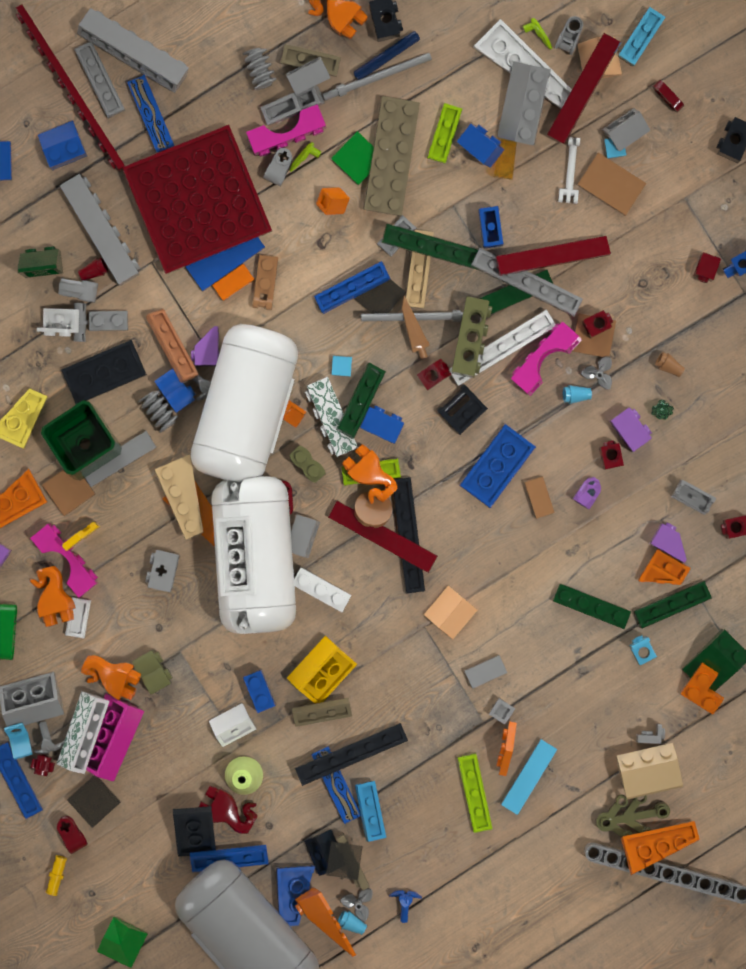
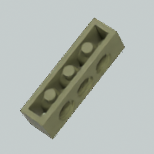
[452,296,492,378]

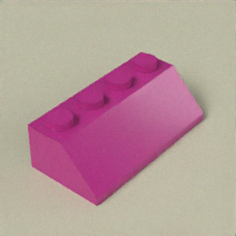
[86,693,144,782]

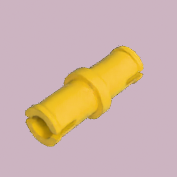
[45,855,67,896]

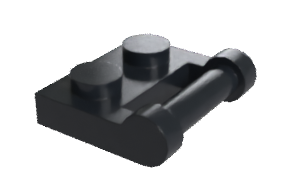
[436,384,488,435]

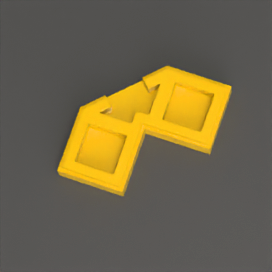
[62,522,100,551]

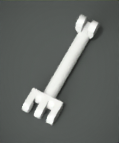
[558,137,580,204]

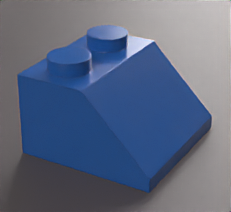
[38,121,88,171]

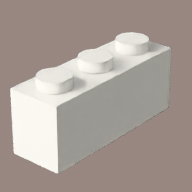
[294,567,351,612]

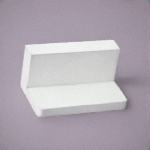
[209,703,256,747]

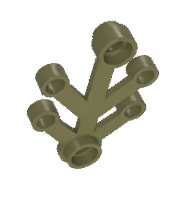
[596,794,670,837]

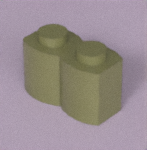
[290,445,326,483]
[132,650,173,695]

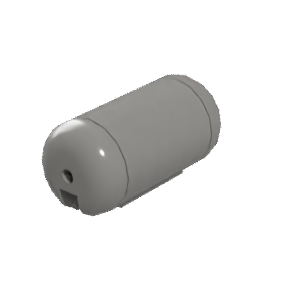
[175,860,319,969]

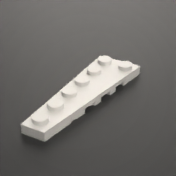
[474,19,572,109]

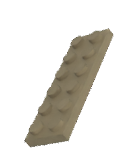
[363,96,420,216]

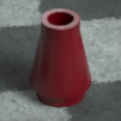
[78,258,108,281]

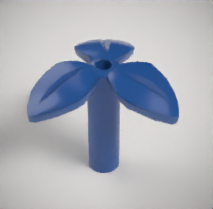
[389,890,422,923]

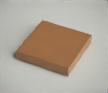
[572,313,616,357]
[42,470,96,516]

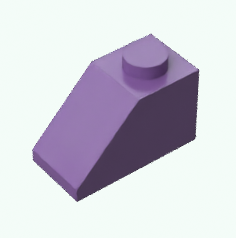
[191,326,219,366]
[649,522,687,563]

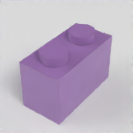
[609,407,652,452]

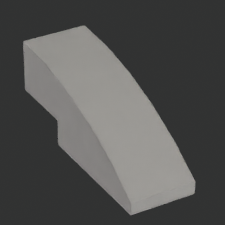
[261,85,325,125]

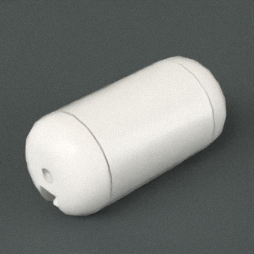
[191,324,298,483]
[212,476,296,634]

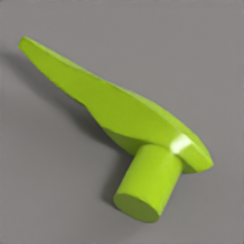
[523,18,553,50]
[290,142,321,172]

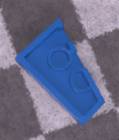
[276,866,315,926]

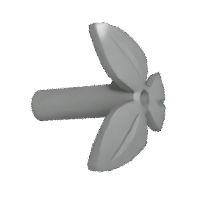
[581,356,612,390]
[193,375,211,401]
[34,721,65,754]
[340,888,373,922]

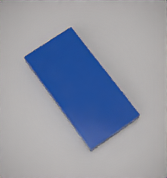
[186,238,265,291]
[460,424,536,508]

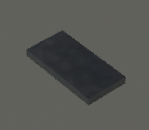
[61,340,147,404]

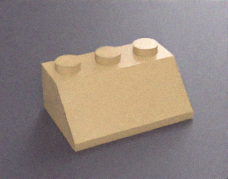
[617,743,683,800]

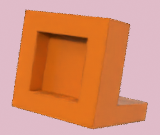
[316,187,350,215]
[283,400,307,427]

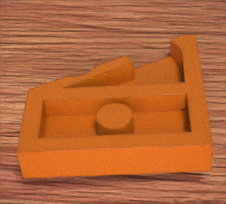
[639,548,691,585]

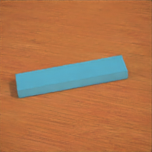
[501,739,558,815]

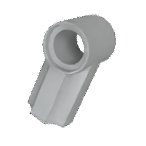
[58,278,98,303]

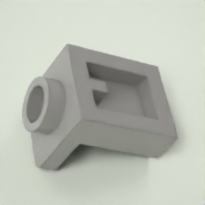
[636,724,665,744]

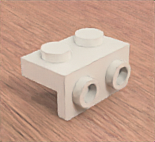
[37,308,79,336]

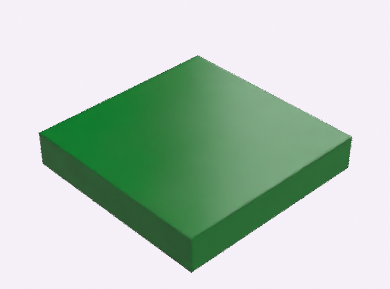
[331,131,374,186]

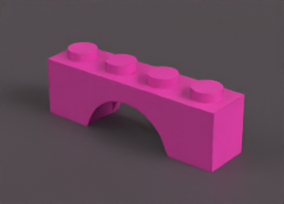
[246,104,326,157]
[511,321,582,397]
[30,524,98,598]

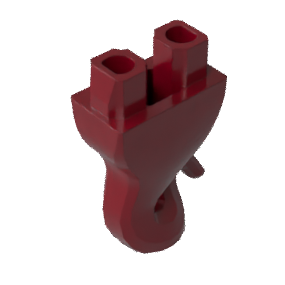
[198,786,258,834]

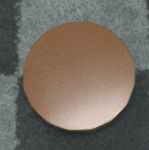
[354,491,393,528]

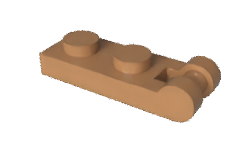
[253,255,278,310]

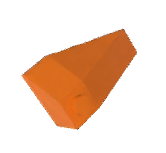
[295,887,356,957]

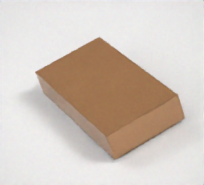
[524,476,555,519]

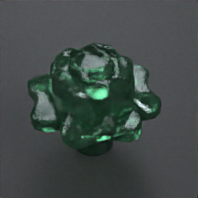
[651,400,674,420]

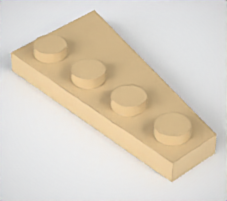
[154,455,203,540]

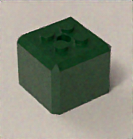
[41,400,122,481]

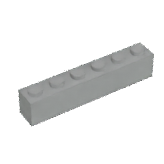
[77,8,189,93]
[60,174,140,286]

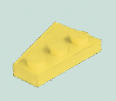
[0,388,48,449]

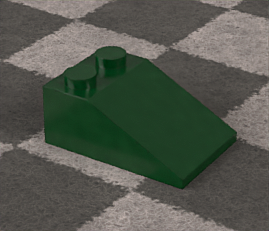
[18,246,63,278]
[682,629,746,691]

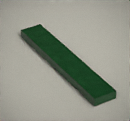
[381,224,495,272]

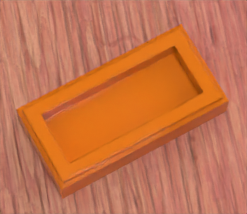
[212,264,255,301]

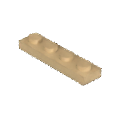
[406,230,434,309]

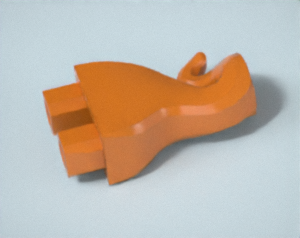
[308,0,368,40]
[342,444,398,504]
[30,566,76,627]
[81,655,142,700]

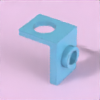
[629,635,657,665]
[4,723,33,760]

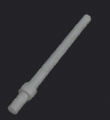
[323,53,432,101]
[361,310,476,322]

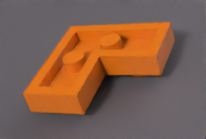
[681,663,724,715]
[496,721,517,776]

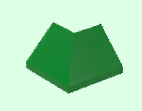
[97,917,148,968]

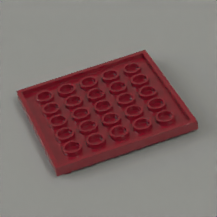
[122,124,272,274]

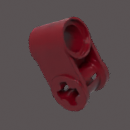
[57,816,88,855]

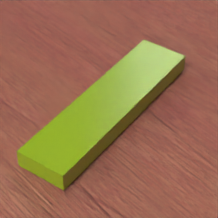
[457,753,493,833]

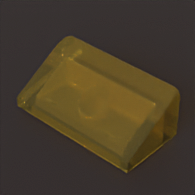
[493,138,517,180]

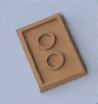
[578,152,647,216]

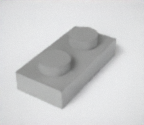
[89,311,128,331]

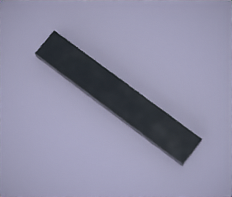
[394,477,425,594]
[295,723,408,786]

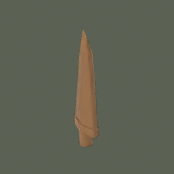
[402,295,430,359]

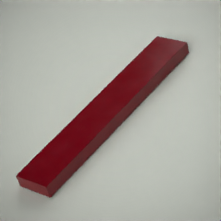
[547,33,622,144]
[495,236,611,276]
[328,501,438,573]

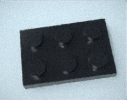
[173,806,216,857]

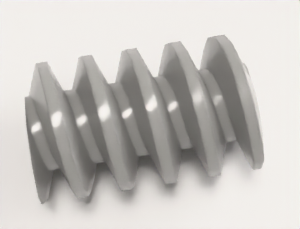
[243,48,277,91]
[138,390,178,433]

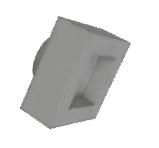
[489,698,515,724]

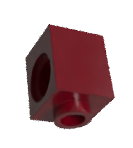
[693,252,721,283]
[582,310,613,338]
[417,359,452,391]
[599,440,624,470]
[721,515,746,539]

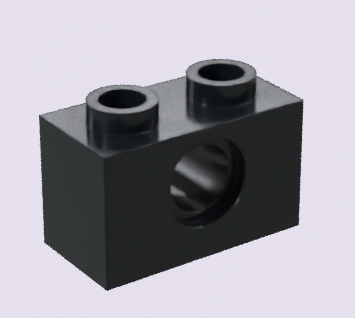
[369,0,403,42]
[716,117,746,164]

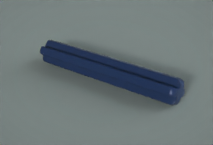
[354,31,420,80]

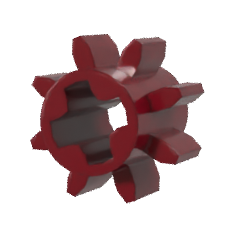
[30,754,55,776]

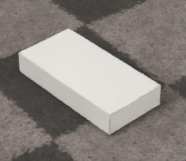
[65,597,91,638]

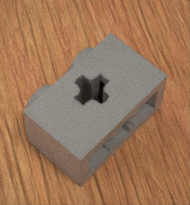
[145,550,180,592]

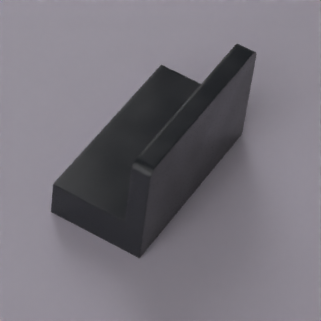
[304,829,345,876]

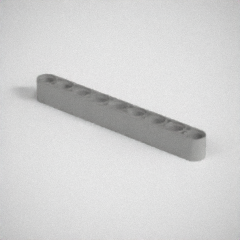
[584,843,746,904]

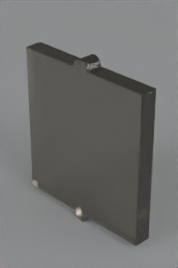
[326,841,363,880]

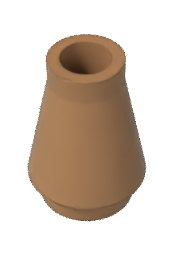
[655,352,685,377]

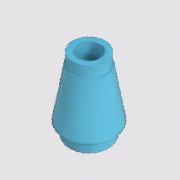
[563,385,592,404]
[338,911,367,935]

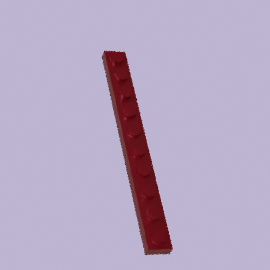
[16,4,125,172]

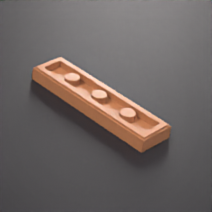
[146,309,199,383]

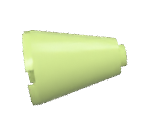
[225,756,263,795]

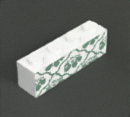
[305,377,358,457]
[57,691,109,774]

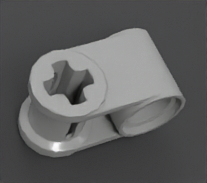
[554,16,583,55]
[263,148,292,187]

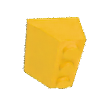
[287,635,357,704]

